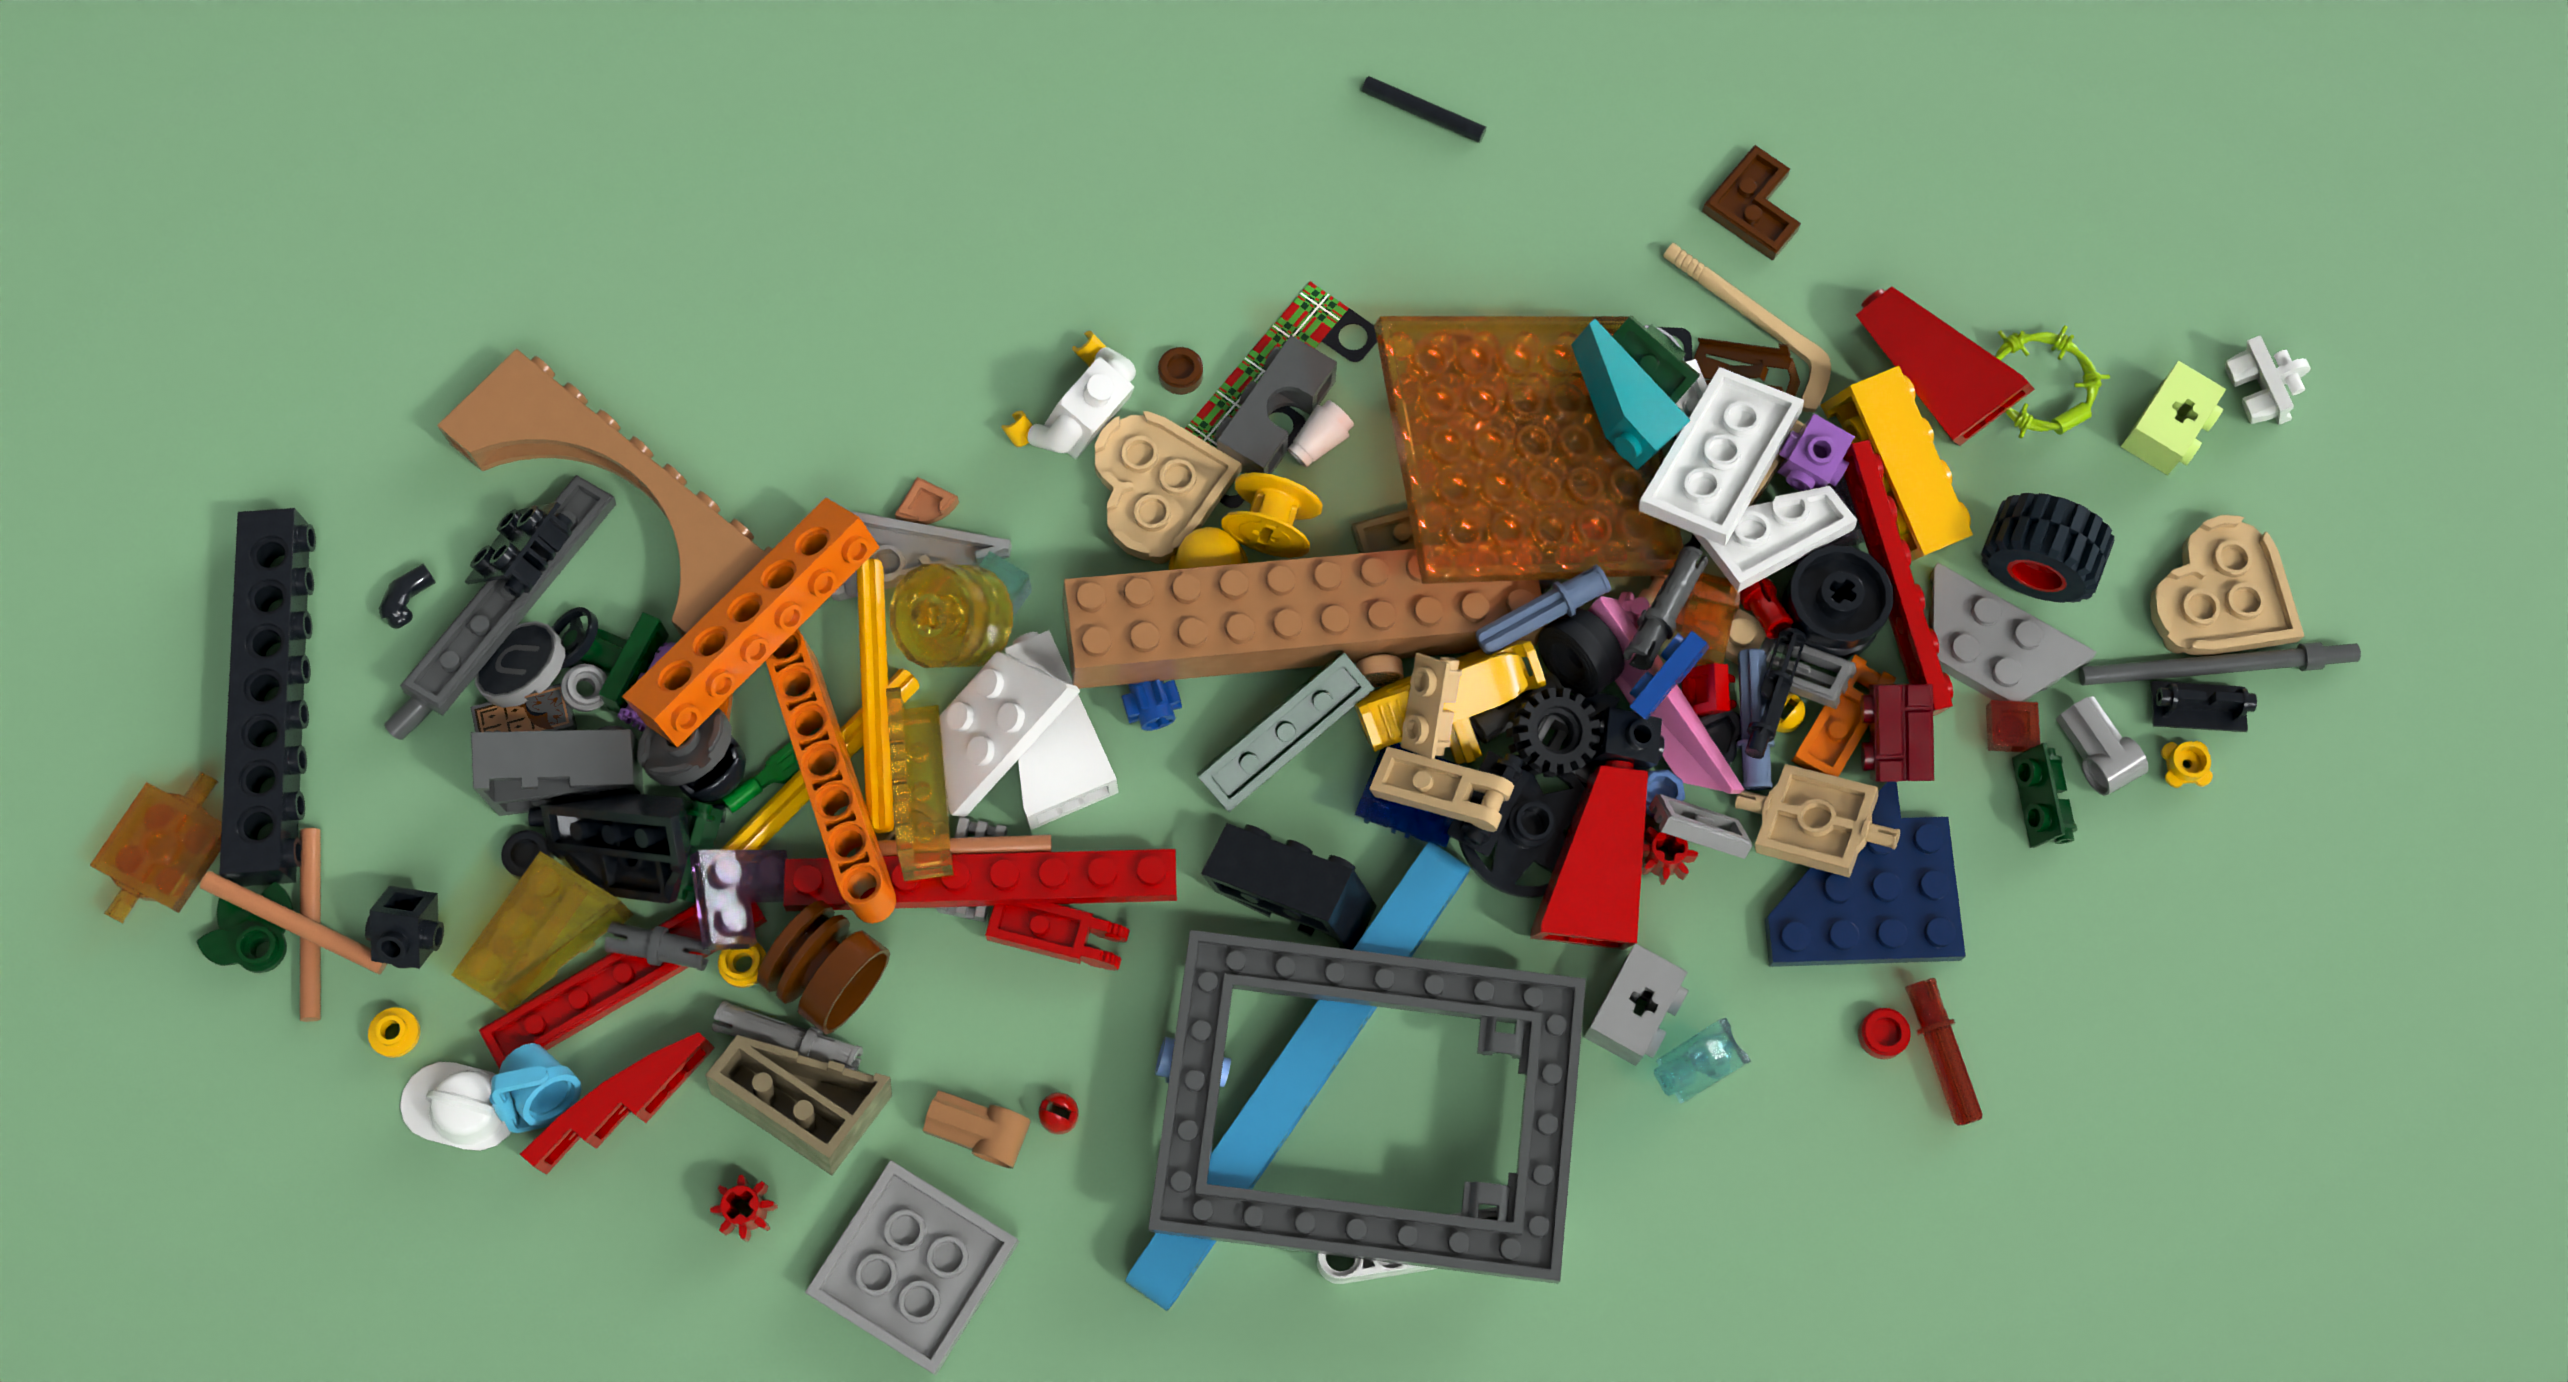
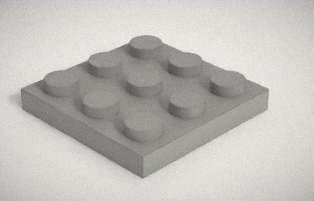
[805,1160,1020,1375]

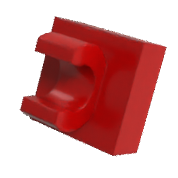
[1682,663,1736,717]

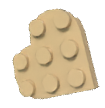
[1095,411,1242,564]
[2150,515,2304,656]

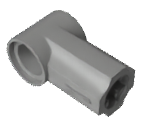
[2056,696,2148,796]

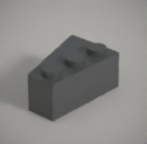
[471,726,644,816]

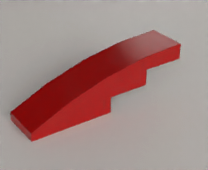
[520,1032,715,1175]

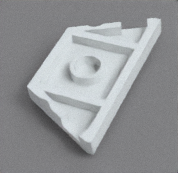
[939,651,1080,818]

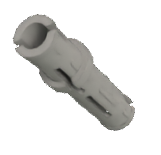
[712,1001,863,1071]

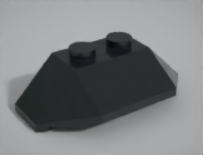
[541,792,691,904]

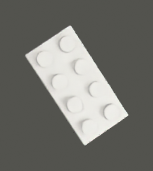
[1639,367,1804,546]

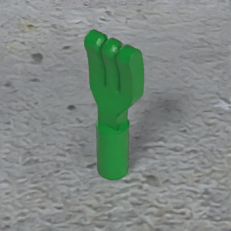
[721,741,800,813]

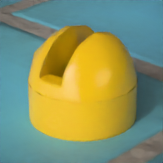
[1776,692,1805,733]

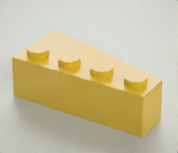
[1820,366,1973,561]

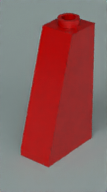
[1855,286,2035,446]
[1530,760,1648,950]

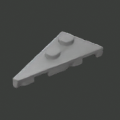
[831,511,1012,601]

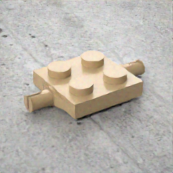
[1735,764,1900,878]

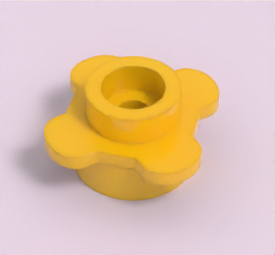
[2161,741,2213,788]

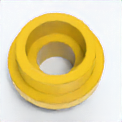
[718,938,766,988]
[368,1007,420,1058]

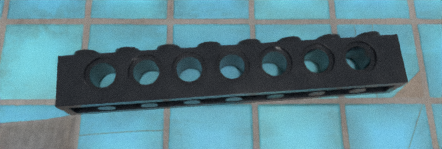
[219,508,316,887]

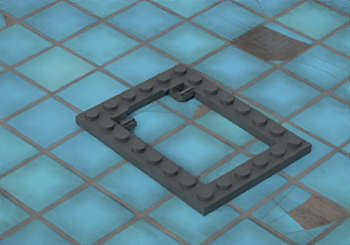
[1148,930,1586,1284]

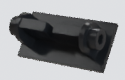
[2150,681,2257,732]
[1446,750,1531,857]

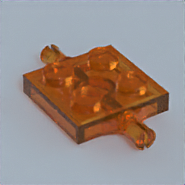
[90,771,222,924]

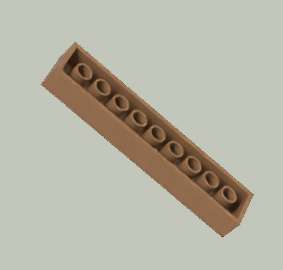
[1062,539,1547,689]

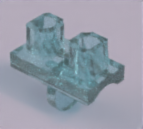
[1654,1018,1751,1104]

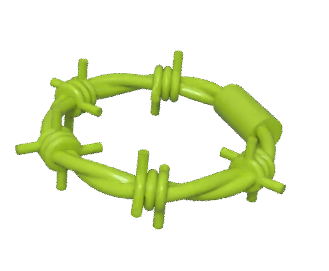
[1995,325,2110,439]

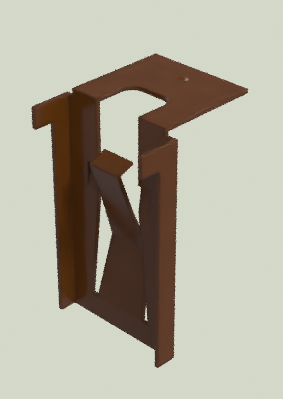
[1693,338,1801,397]

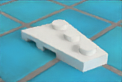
[1693,486,1857,592]

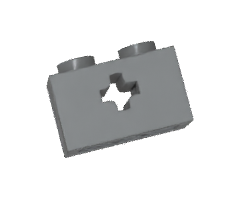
[1584,943,1689,1066]

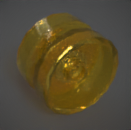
[890,564,1013,668]

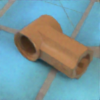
[923,1090,1031,1169]

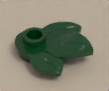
[197,882,293,973]

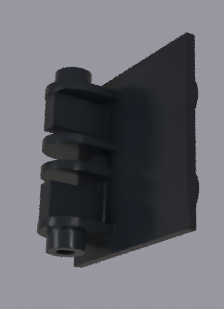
[464,502,573,598]

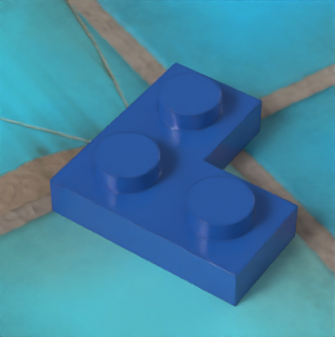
[1629,631,1710,720]

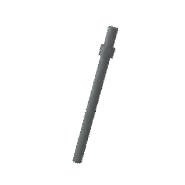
[2079,642,2361,686]

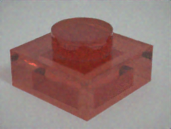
[1986,700,2040,752]

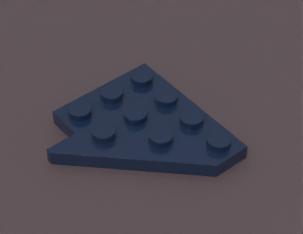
[1764,782,1966,967]

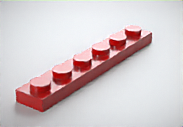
[1843,439,1953,716]

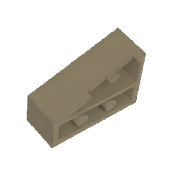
[705,1035,892,1176]

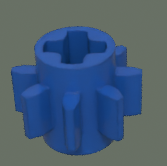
[1121,679,1182,731]

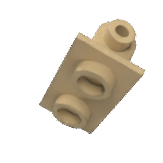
[1401,653,1462,759]

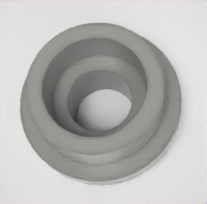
[561,664,607,712]

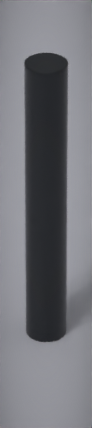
[1362,76,1487,143]

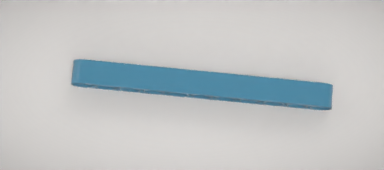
[1125,841,1471,1311]

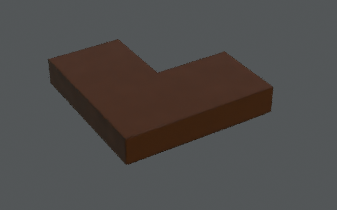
[1702,145,1801,261]

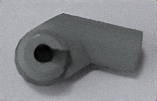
[384,697,432,740]

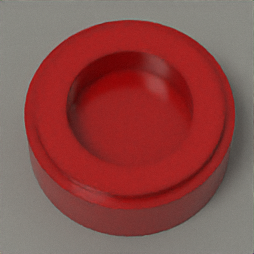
[1858,1008,1911,1060]

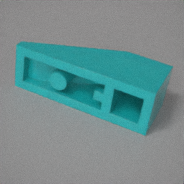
[1571,319,1691,470]

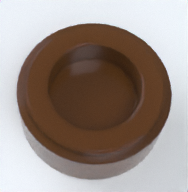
[1158,347,1203,395]

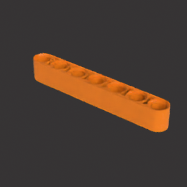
[766,629,896,924]

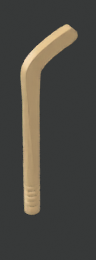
[1663,243,1831,412]

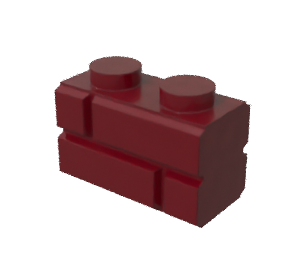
[1860,683,1934,782]

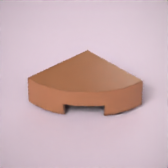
[895,477,959,525]

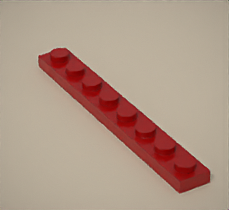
[783,849,1177,912]

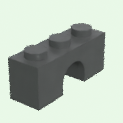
[1214,335,1337,474]

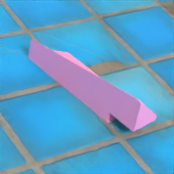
[1588,596,1745,794]

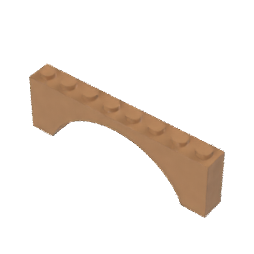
[437,349,772,638]

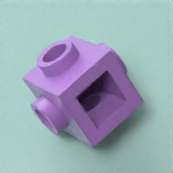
[1777,414,1855,491]

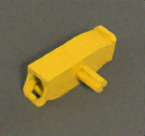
[1355,640,1546,765]

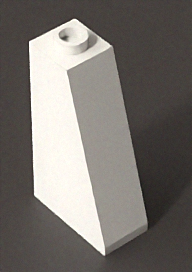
[1005,630,1119,830]

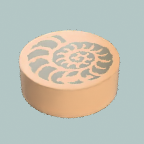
[1355,654,1404,687]

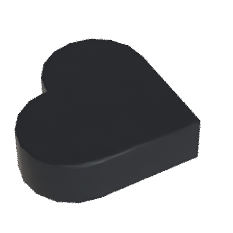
[1700,710,1741,766]

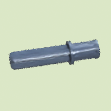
[1476,564,1611,655]
[1737,648,1775,791]

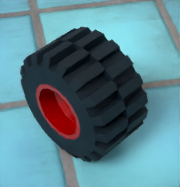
[1981,493,2114,603]

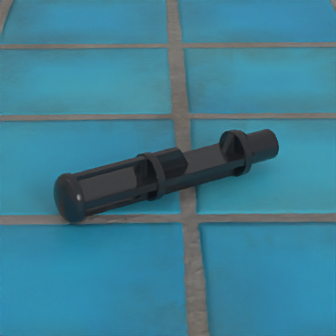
[1745,627,1806,759]

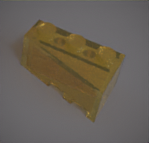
[451,851,634,1013]

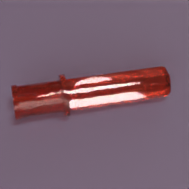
[1905,978,1983,1126]

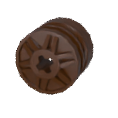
[757,900,890,1034]

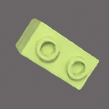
[2120,361,2226,475]

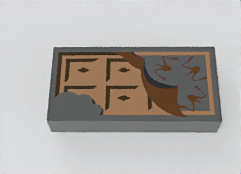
[470,683,577,732]

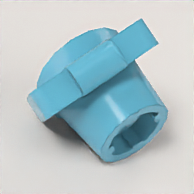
[489,1043,582,1133]

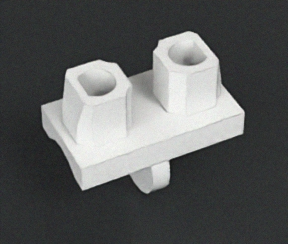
[2225,335,2311,425]

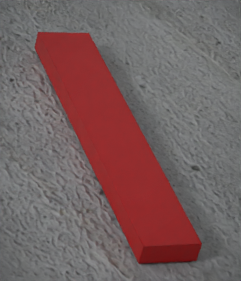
[479,878,767,1069]

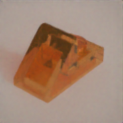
[1680,573,1740,665]

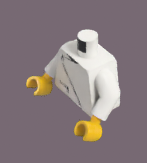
[1001,331,1136,460]

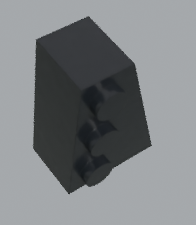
[1201,823,1377,950]

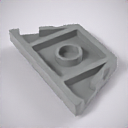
[1929,563,2096,710]

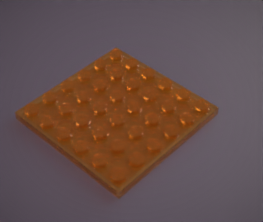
[1374,316,1684,584]

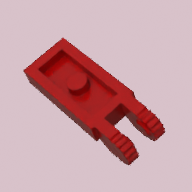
[985,903,1130,971]

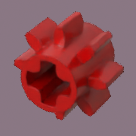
[1642,826,1698,885]
[710,1175,778,1242]

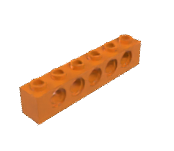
[622,498,880,748]

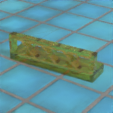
[886,687,954,881]

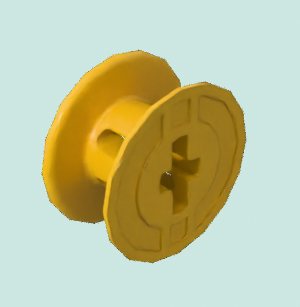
[1221,472,1323,558]

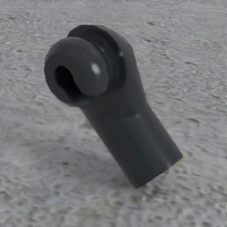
[378,563,436,629]

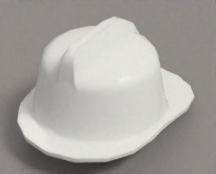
[400,1062,519,1151]

